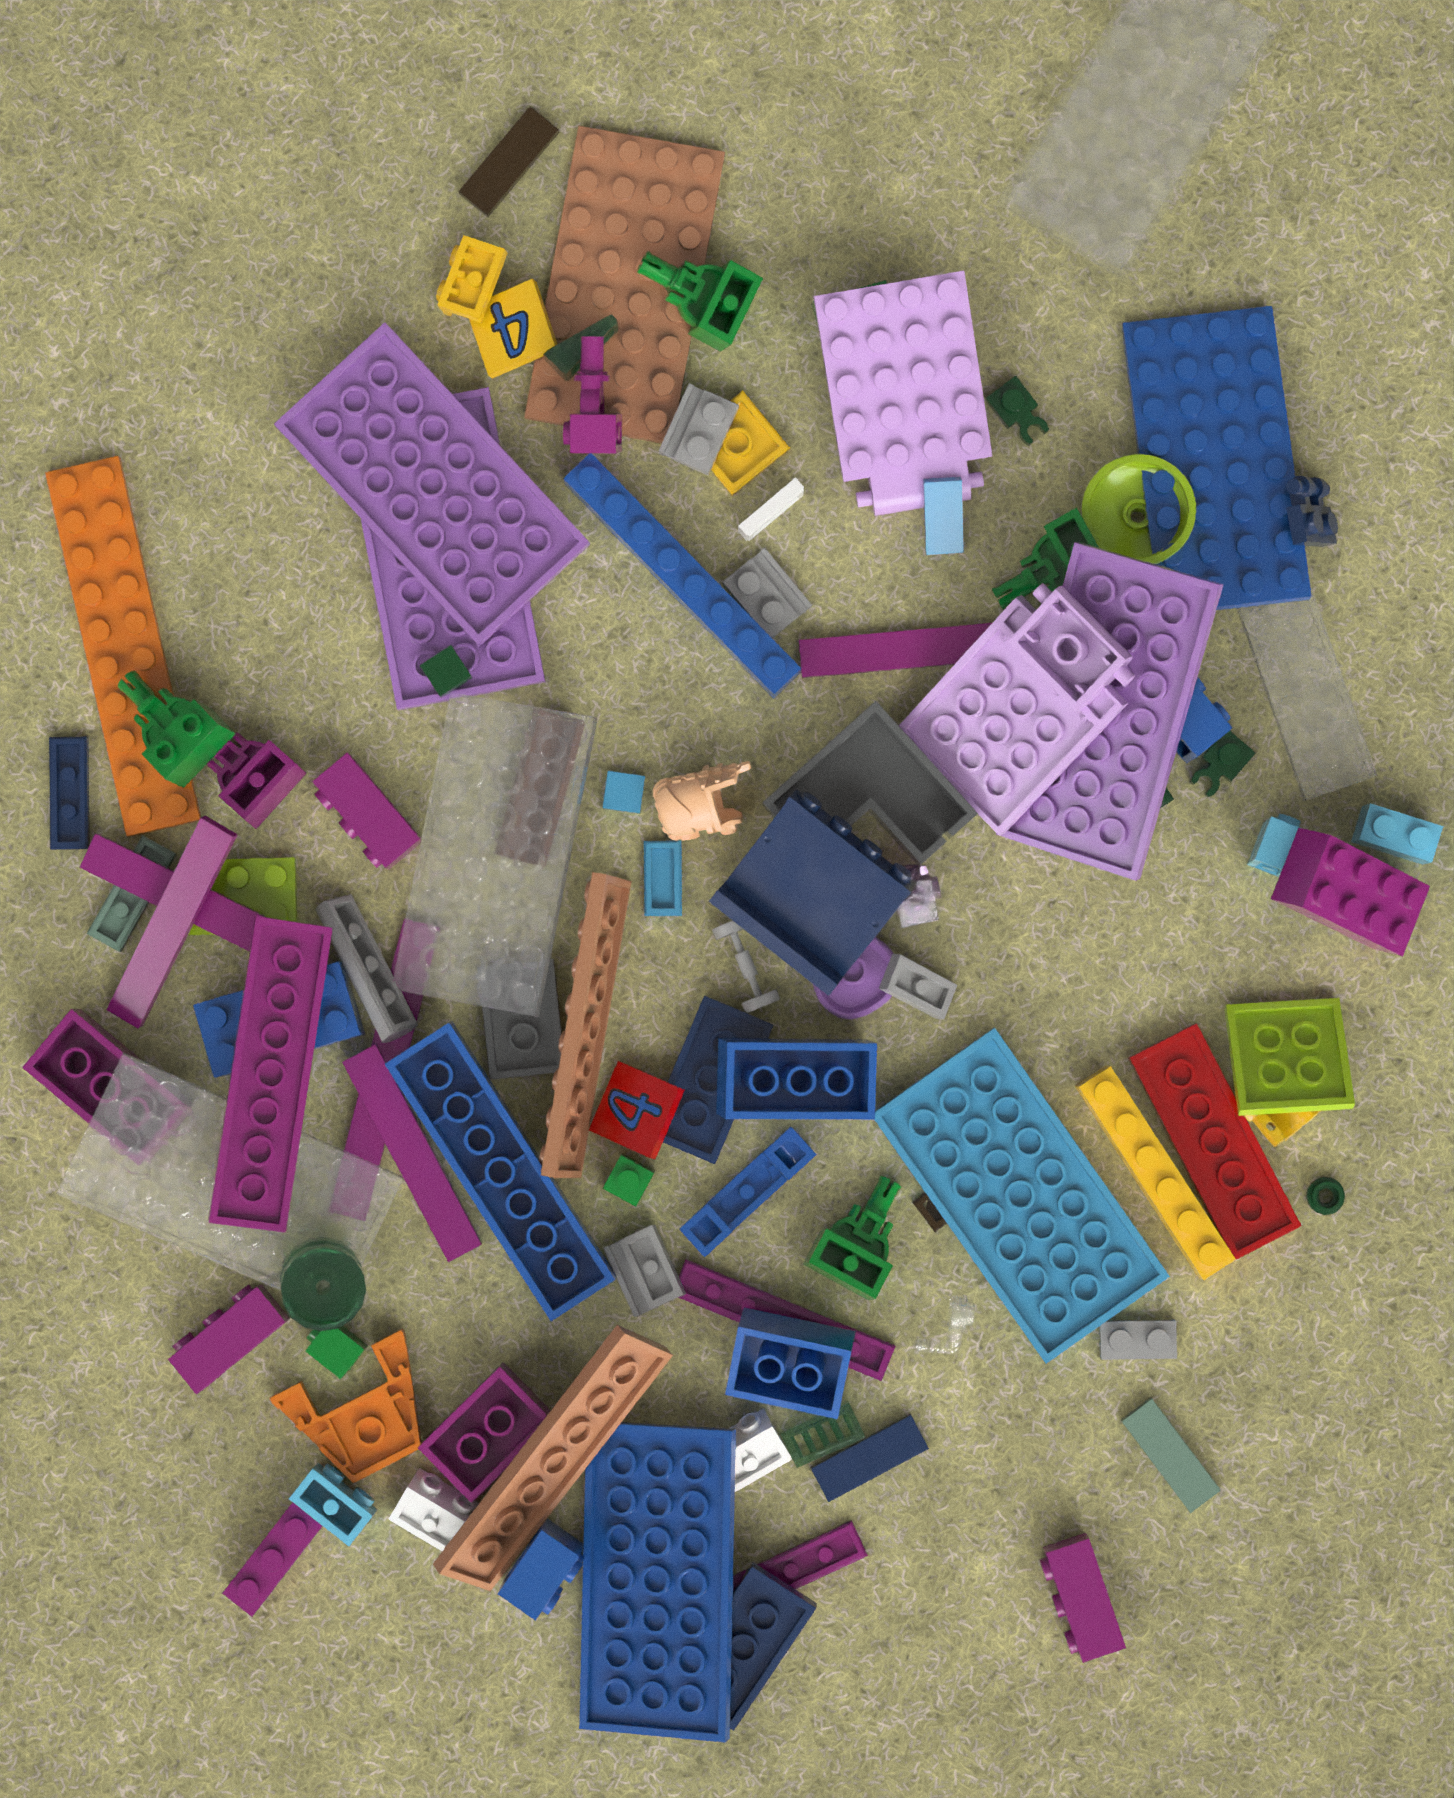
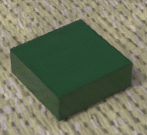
[419,645,473,698]

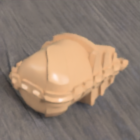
[653,761,751,841]

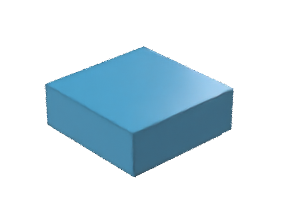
[603,771,645,814]

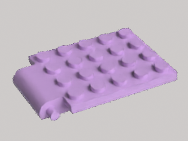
[813,271,992,516]
[899,583,1135,836]

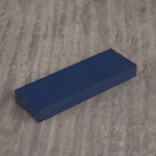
[49,736,90,850]
[810,1414,929,1502]

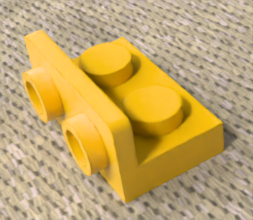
[436,235,508,323]

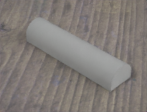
[315,894,418,1043]

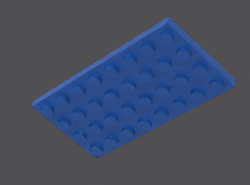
[1122,306,1312,610]
[579,1422,736,1743]

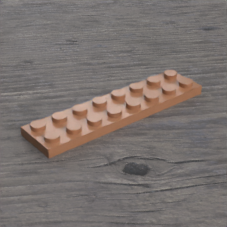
[539,872,632,1178]
[433,1325,673,1591]

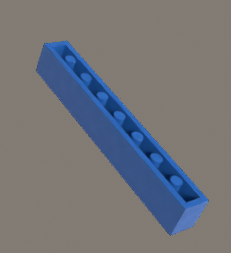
[563,453,801,699]

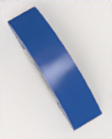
[679,1127,817,1257]

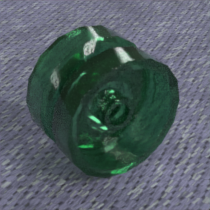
[279,1237,366,1331]

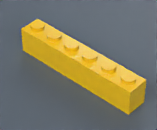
[1075,1066,1236,1280]

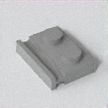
[658,383,739,476]
[723,547,812,639]
[603,1225,686,1317]

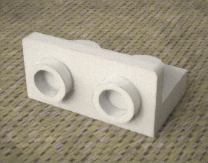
[729,1408,792,1492]
[389,1468,479,1551]

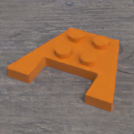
[269,1328,422,1483]

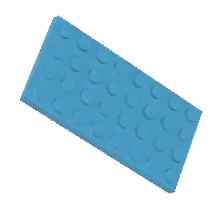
[875,1028,1170,1364]

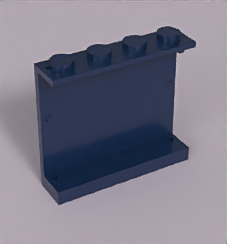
[709,789,917,996]

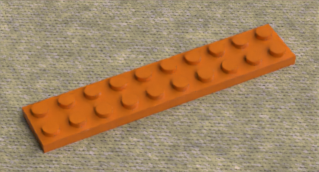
[45,456,201,837]

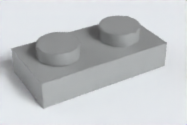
[879,954,957,1019]
[1099,1319,1177,1360]

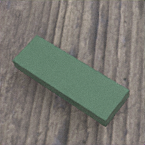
[87,835,176,952]
[1121,1397,1221,1513]

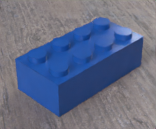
[193,961,365,1078]
[716,1038,877,1120]

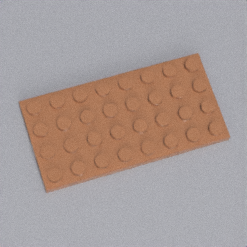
[524,126,725,444]

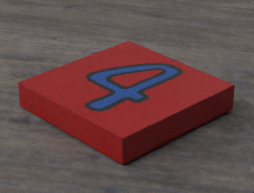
[589,1061,685,1160]

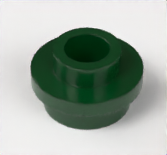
[1306,1177,1345,1215]

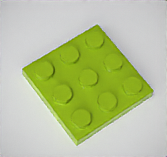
[1224,998,1355,1116]

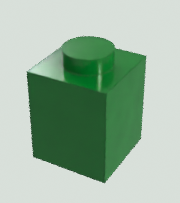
[602,1153,655,1207]
[305,1318,368,1380]

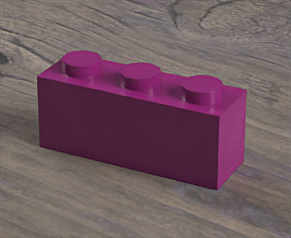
[312,752,423,870]
[168,1284,290,1395]
[222,1502,322,1617]
[1039,1533,1126,1663]

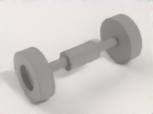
[712,921,781,1013]

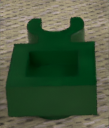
[985,376,1049,446]
[1190,730,1256,798]

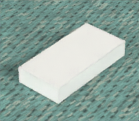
[738,477,804,541]

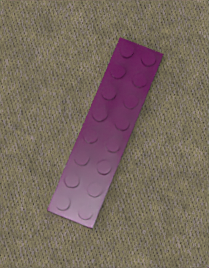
[208,916,333,1233]

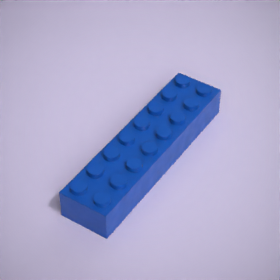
[385,1021,616,1321]

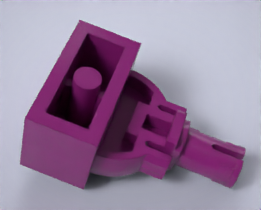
[563,336,622,454]
[207,732,307,829]

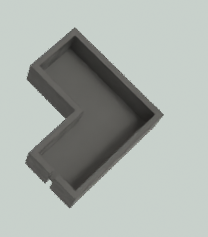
[762,701,978,866]

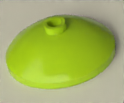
[1082,454,1196,564]

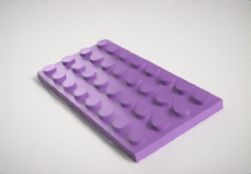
[274,322,590,647]
[361,387,546,711]
[996,542,1223,881]

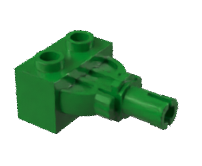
[636,251,763,352]
[992,507,1099,610]
[118,671,236,788]
[803,1176,902,1301]

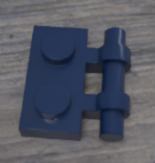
[1286,476,1338,547]

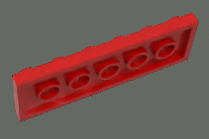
[1128,1023,1302,1261]

